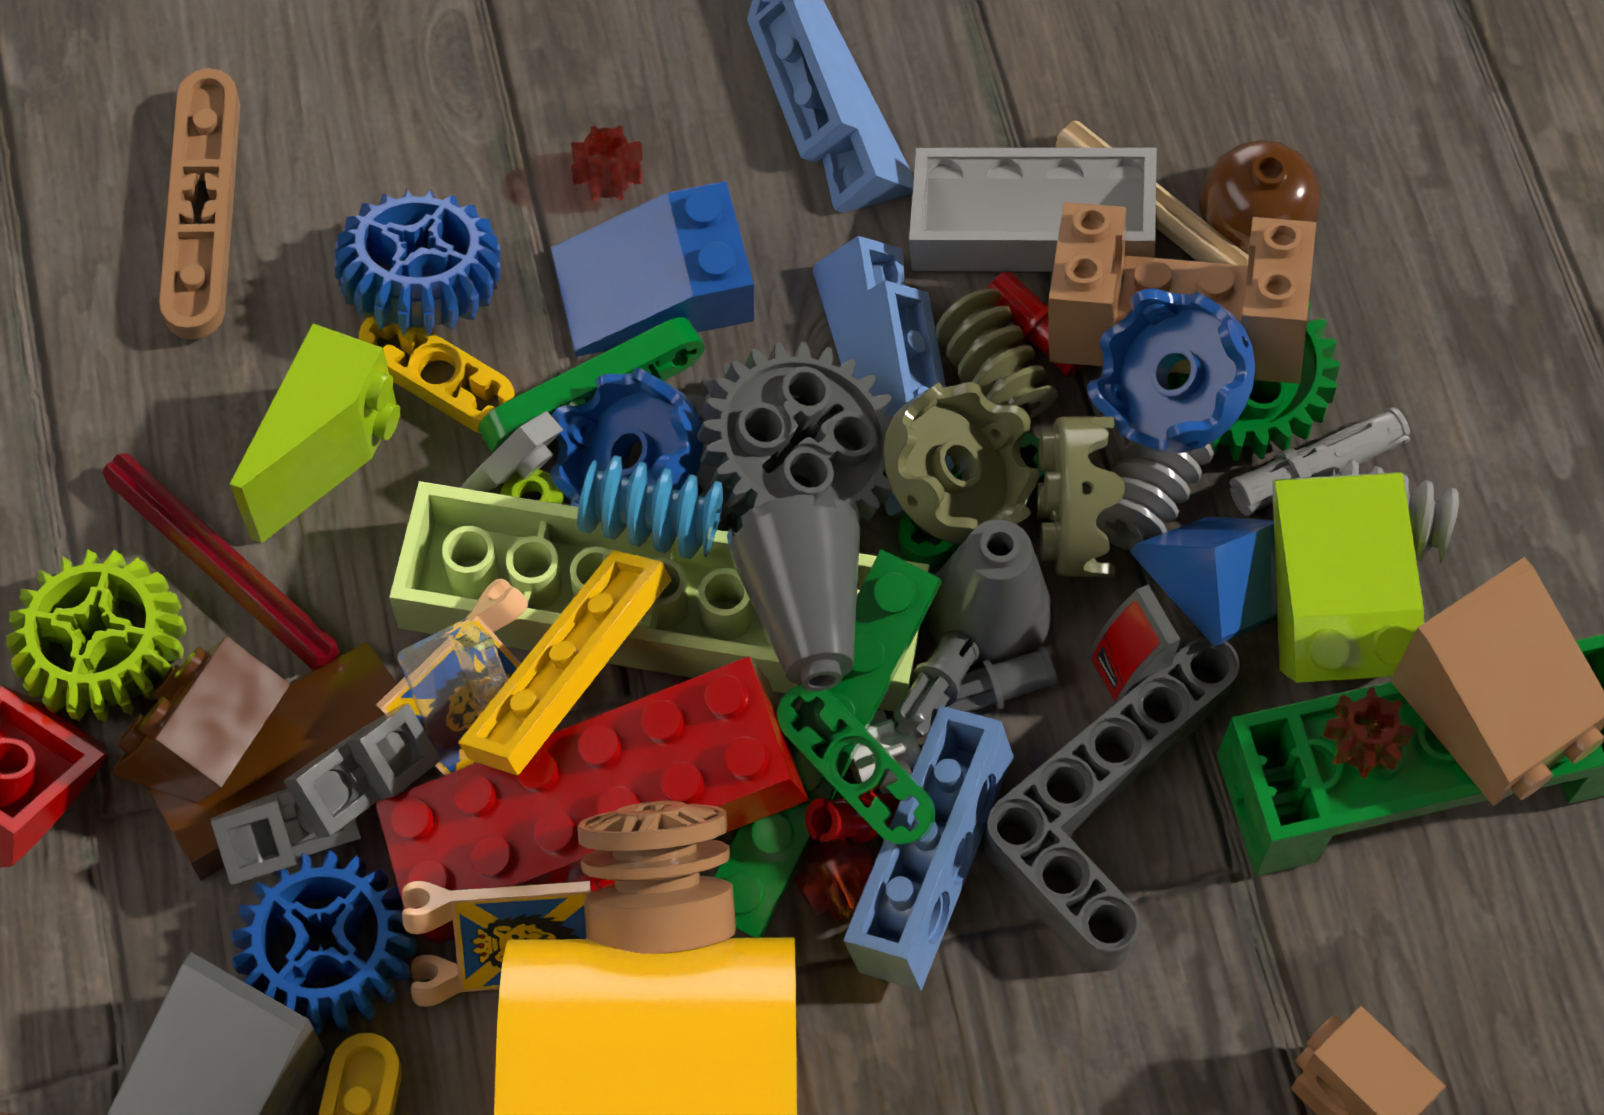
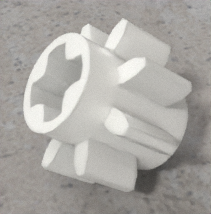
[849,709,921,794]

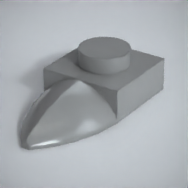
[460,411,563,492]

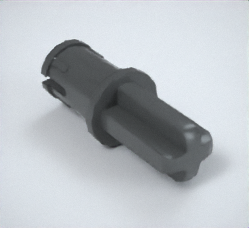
[893,631,979,739]
[948,647,1057,712]

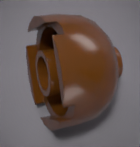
[1199,140,1321,255]

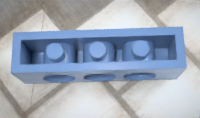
[843,705,1014,991]

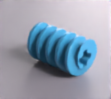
[577,455,723,560]

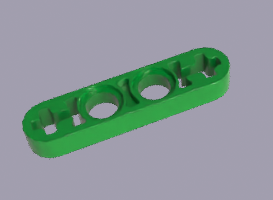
[478,317,705,454]

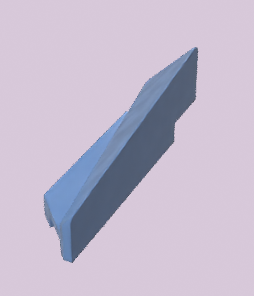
[747,0,914,213]
[813,236,955,516]

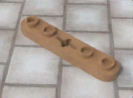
[159,68,241,340]

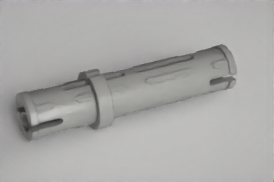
[1229,407,1411,516]

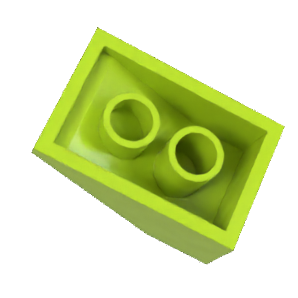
[230,324,400,543]
[1272,472,1424,683]

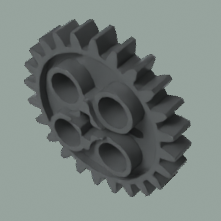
[697,342,893,522]

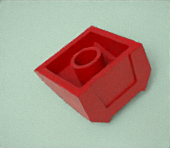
[0,686,108,868]

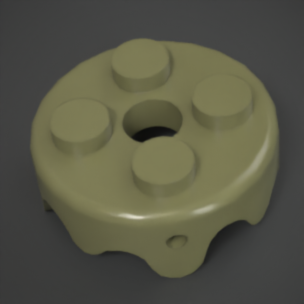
[883,382,1039,544]
[1035,417,1125,577]

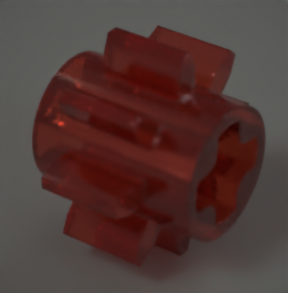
[571,125,643,201]
[1323,687,1414,778]
[794,838,876,920]

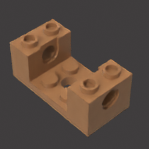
[1049,202,1316,384]
[1290,1006,1446,1115]

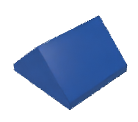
[1130,517,1277,647]

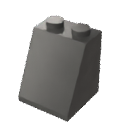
[107,952,328,1115]

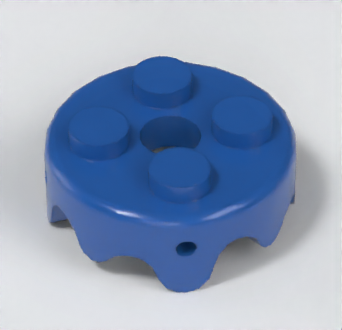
[1087,289,1255,453]
[550,368,704,507]

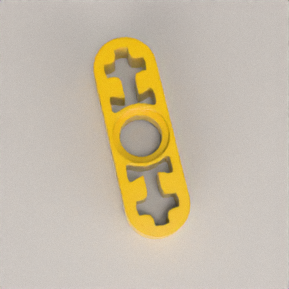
[359,316,515,434]

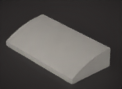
[909,148,1157,272]

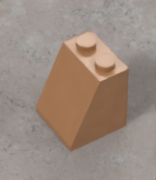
[1390,557,1604,806]

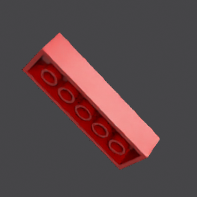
[376,656,809,944]

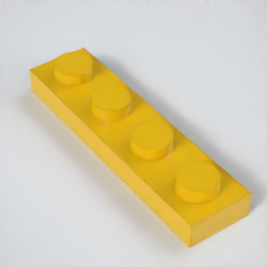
[458,550,672,776]

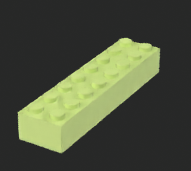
[389,481,929,711]

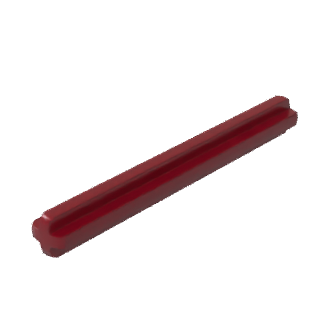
[102,453,339,671]

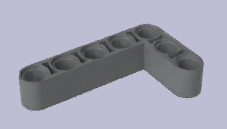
[982,637,1240,971]

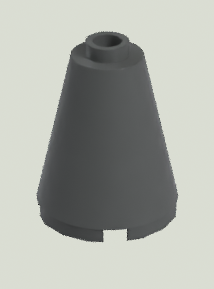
[727,495,860,691]
[926,520,1052,669]

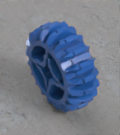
[334,188,500,336]
[231,850,417,1035]

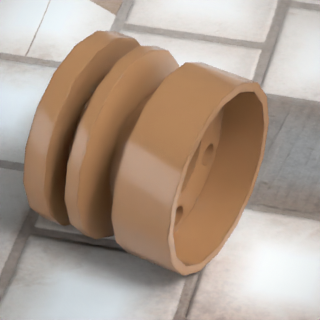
[577,801,736,954]

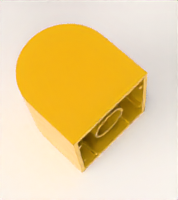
[494,937,797,1115]

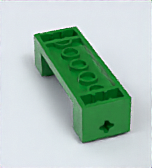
[1216,634,1604,877]

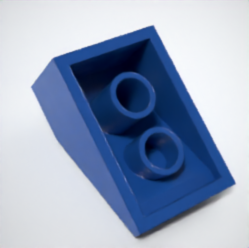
[551,181,754,357]

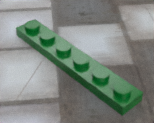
[714,549,942,938]

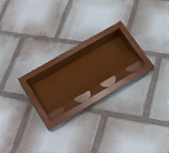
[146,642,397,881]

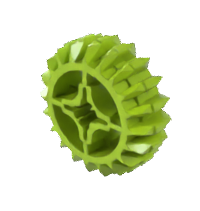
[6,549,186,722]

